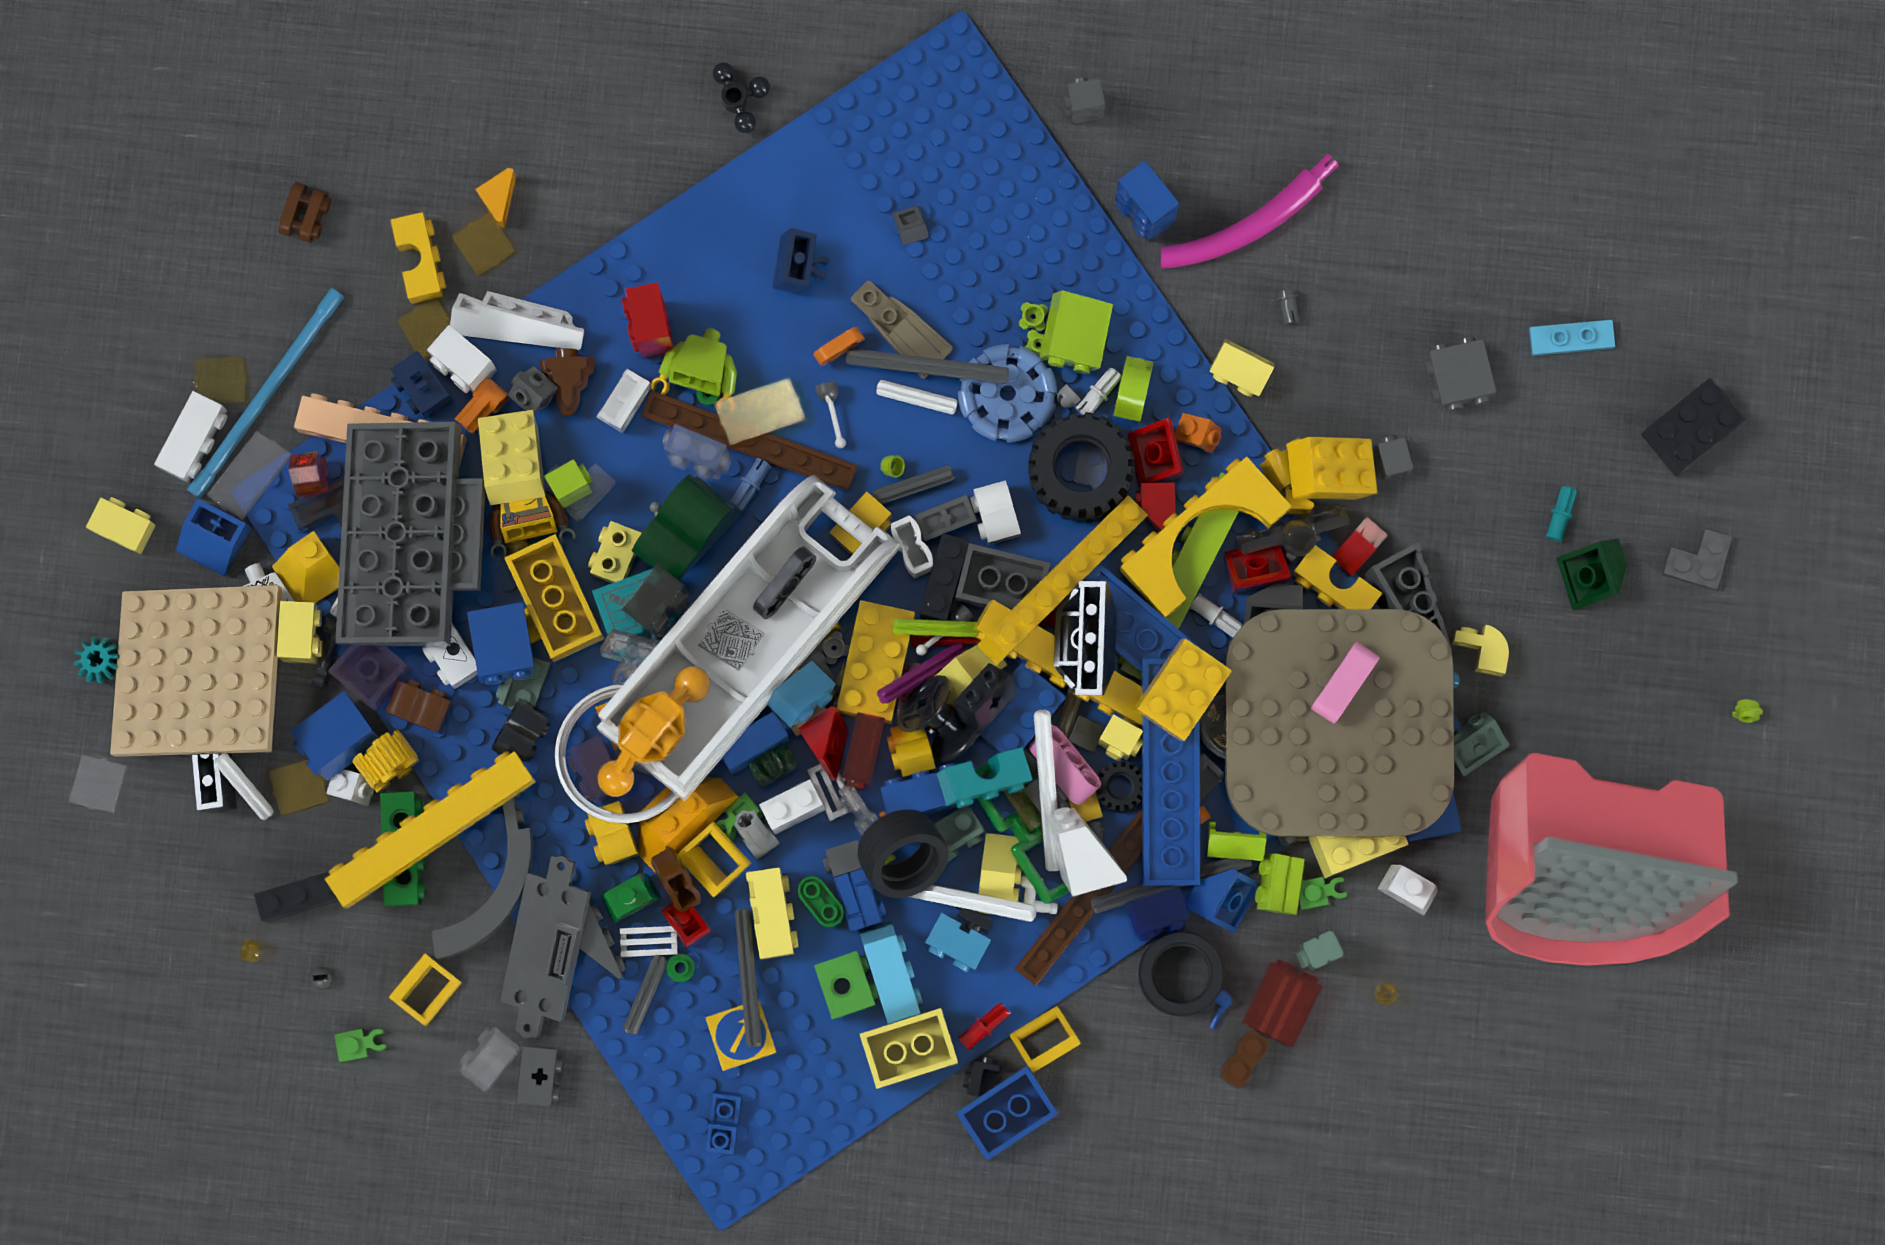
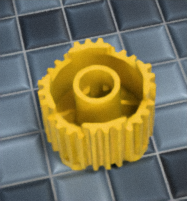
[352,730,419,793]

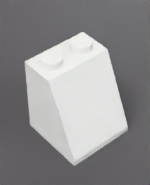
[1047,808,1127,896]

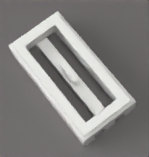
[807,764,856,822]
[620,926,678,957]

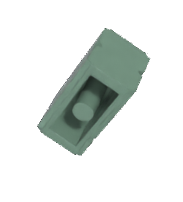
[1295,930,1343,971]

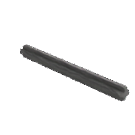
[846,348,1009,384]
[1090,858,1252,914]

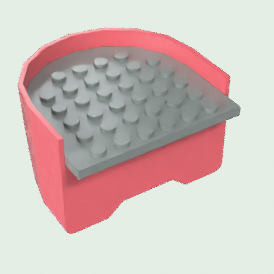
[1486,753,1737,966]

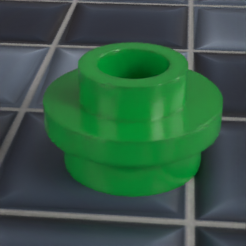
[666,954,695,982]

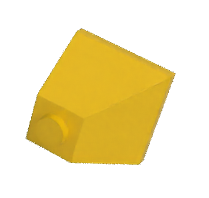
[272,531,340,604]

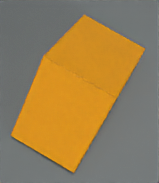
[476,168,516,228]

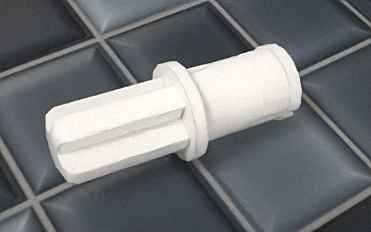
[1075,368,1122,415]
[1190,593,1243,637]

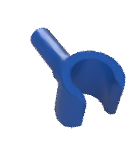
[1209,989,1233,1030]

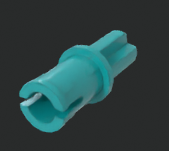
[1545,486,1577,542]

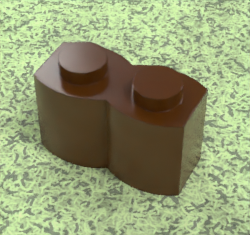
[386,678,452,734]
[651,847,701,913]
[1219,1030,1269,1089]

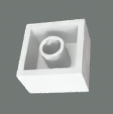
[427,325,497,394]

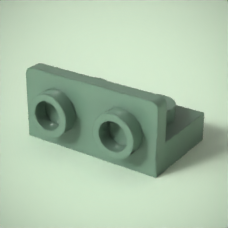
[496,657,551,710]
[1454,712,1510,776]
[935,805,986,862]

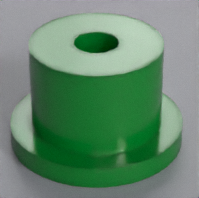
[697,390,719,406]

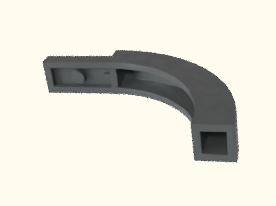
[431,793,534,960]

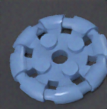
[958,344,1058,442]

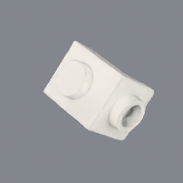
[326,769,374,806]

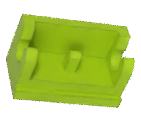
[1207,821,1266,861]

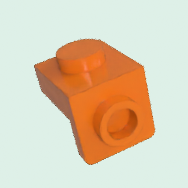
[1175,413,1222,454]

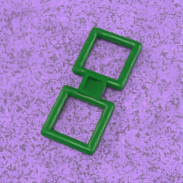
[974,763,1070,904]

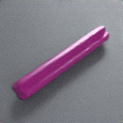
[877,643,966,704]

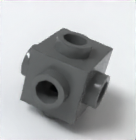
[508,366,558,415]

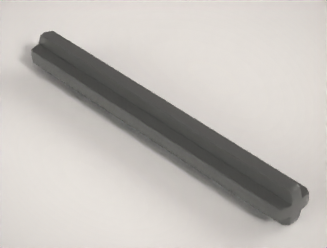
[735,909,762,1048]

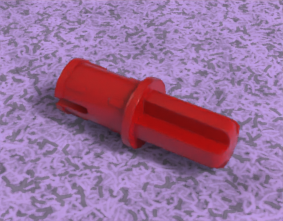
[958,1003,1010,1051]

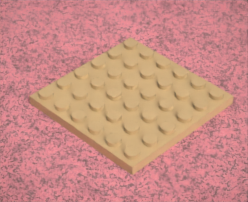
[110,585,282,757]

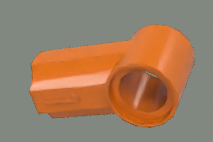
[455,377,509,435]

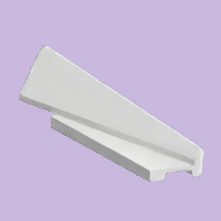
[450,291,584,350]

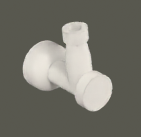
[1020,876,1057,918]

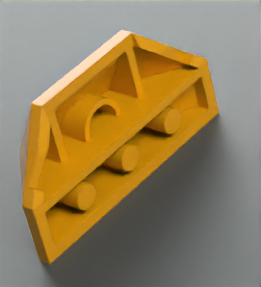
[638,777,739,873]

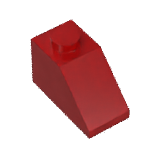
[1135,483,1176,540]

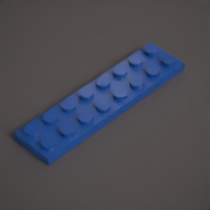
[1142,659,1200,886]

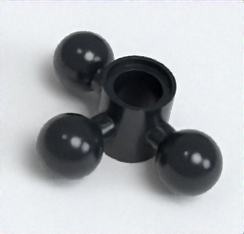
[713,62,770,133]

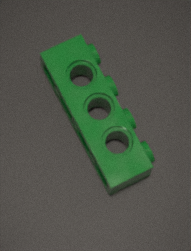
[380,792,426,907]

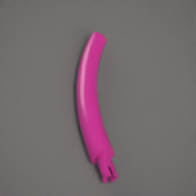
[1161,154,1339,269]

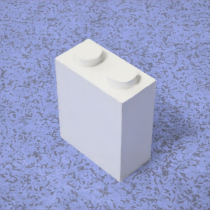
[759,779,825,835]

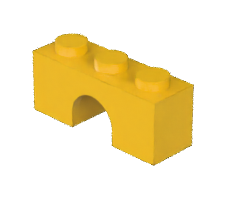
[391,212,447,304]
[1292,545,1382,609]

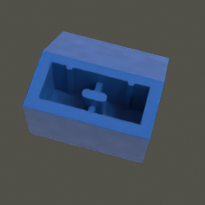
[176,498,252,577]

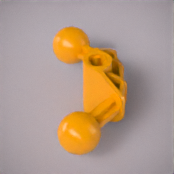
[598,666,710,797]

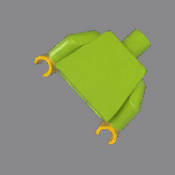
[651,328,737,413]

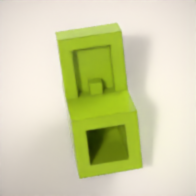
[1113,356,1153,422]

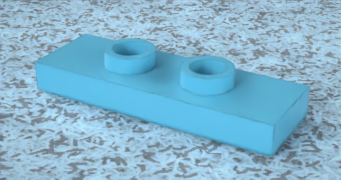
[1529,320,1615,356]

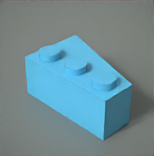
[859,921,923,1024]

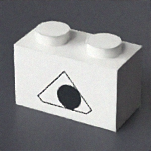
[422,623,478,689]

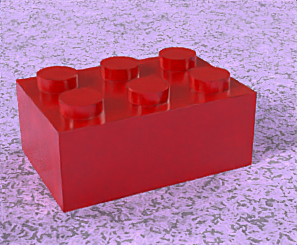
[621,282,674,359]

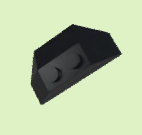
[1054,581,1117,695]

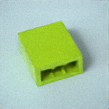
[1040,290,1113,374]

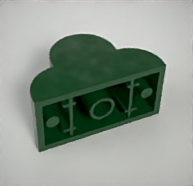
[631,474,742,585]

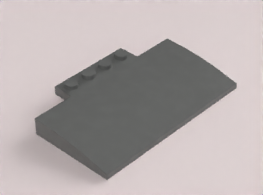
[336,422,485,646]

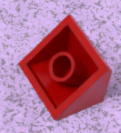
[1127,418,1183,487]
[1224,540,1291,594]
[798,706,849,781]

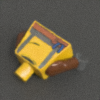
[489,491,576,559]

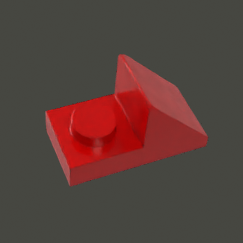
[1331,517,1388,577]
[661,903,711,947]

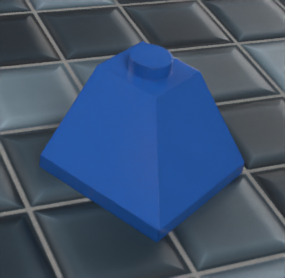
[1184,869,1260,933]

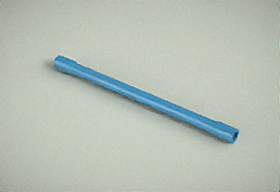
[187,288,345,499]

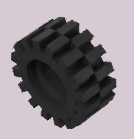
[1095,761,1142,813]

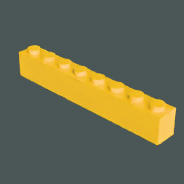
[977,495,1148,665]
[973,600,1142,729]
[325,751,536,909]

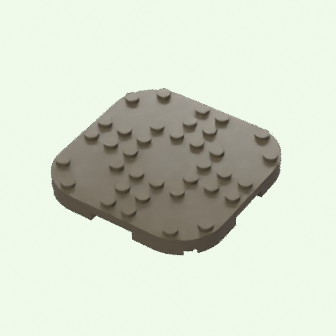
[1225,609,1454,837]

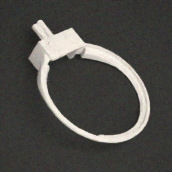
[555,684,679,823]

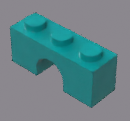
[937,747,1033,808]

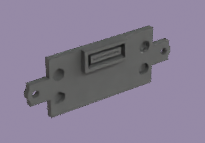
[500,855,591,1039]

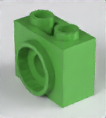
[814,951,879,1020]

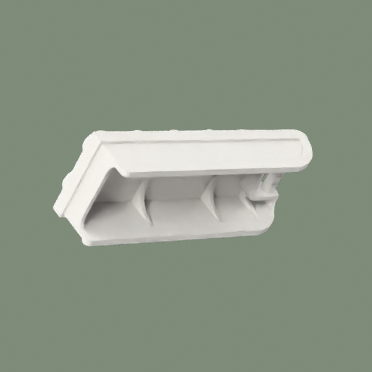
[597,475,901,801]

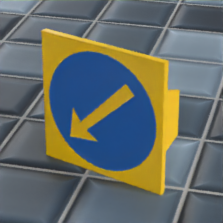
[706,1000,777,1071]

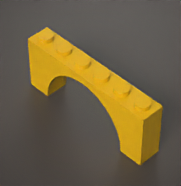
[1120,457,1292,619]

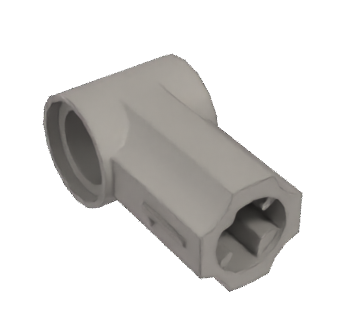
[734,810,780,860]

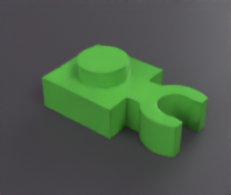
[716,792,764,841]
[1299,877,1347,910]
[334,1029,387,1063]

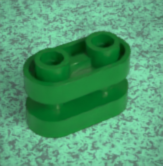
[798,876,844,929]

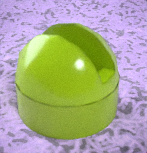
[880,455,905,478]

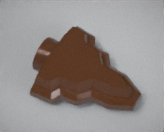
[539,348,595,417]

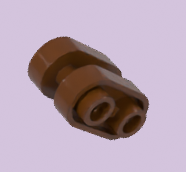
[278,182,331,243]

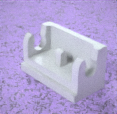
[596,369,651,433]

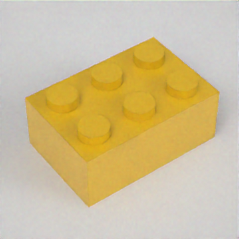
[1287,437,1377,500]
[1134,638,1232,741]

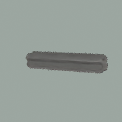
[873,465,954,504]
[623,955,668,1035]

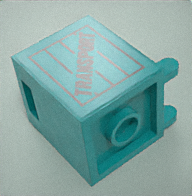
[592,568,681,661]

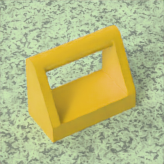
[678,822,752,897]
[389,953,462,1026]
[1009,1006,1081,1073]

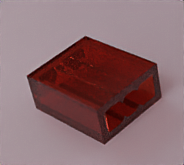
[842,712,886,792]
[1241,959,1323,1048]

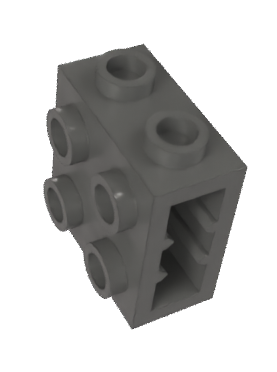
[1423,337,1496,412]

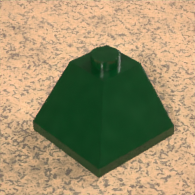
[1556,538,1627,610]

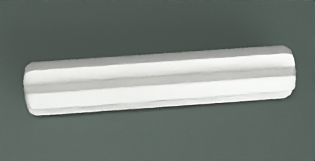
[876,380,957,414]
[215,753,273,820]

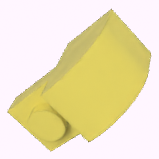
[1451,625,1509,677]

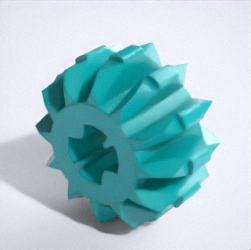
[73,636,119,684]

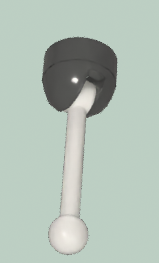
[815,381,846,448]
[916,604,974,656]

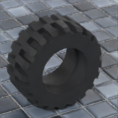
[1028,412,1135,522]

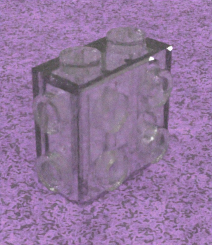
[662,424,732,481]

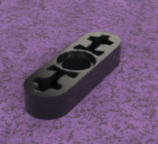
[753,546,816,619]

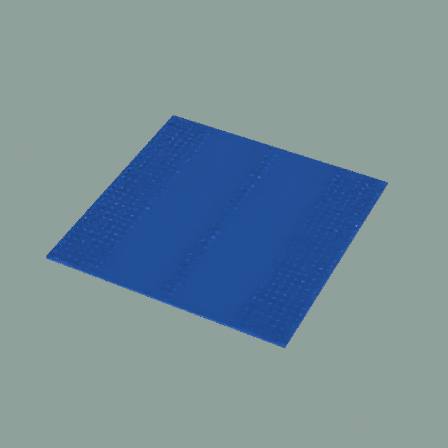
[232,11,1461,1230]

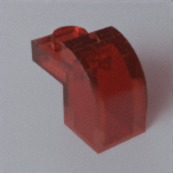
[288,451,329,497]

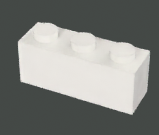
[154,391,227,483]

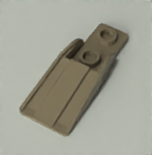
[851,281,952,379]

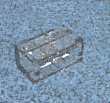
[458,1026,523,1092]

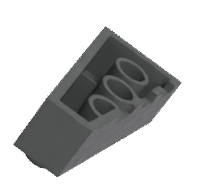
[1365,541,1452,651]

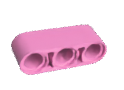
[1310,641,1380,724]
[1029,724,1101,805]

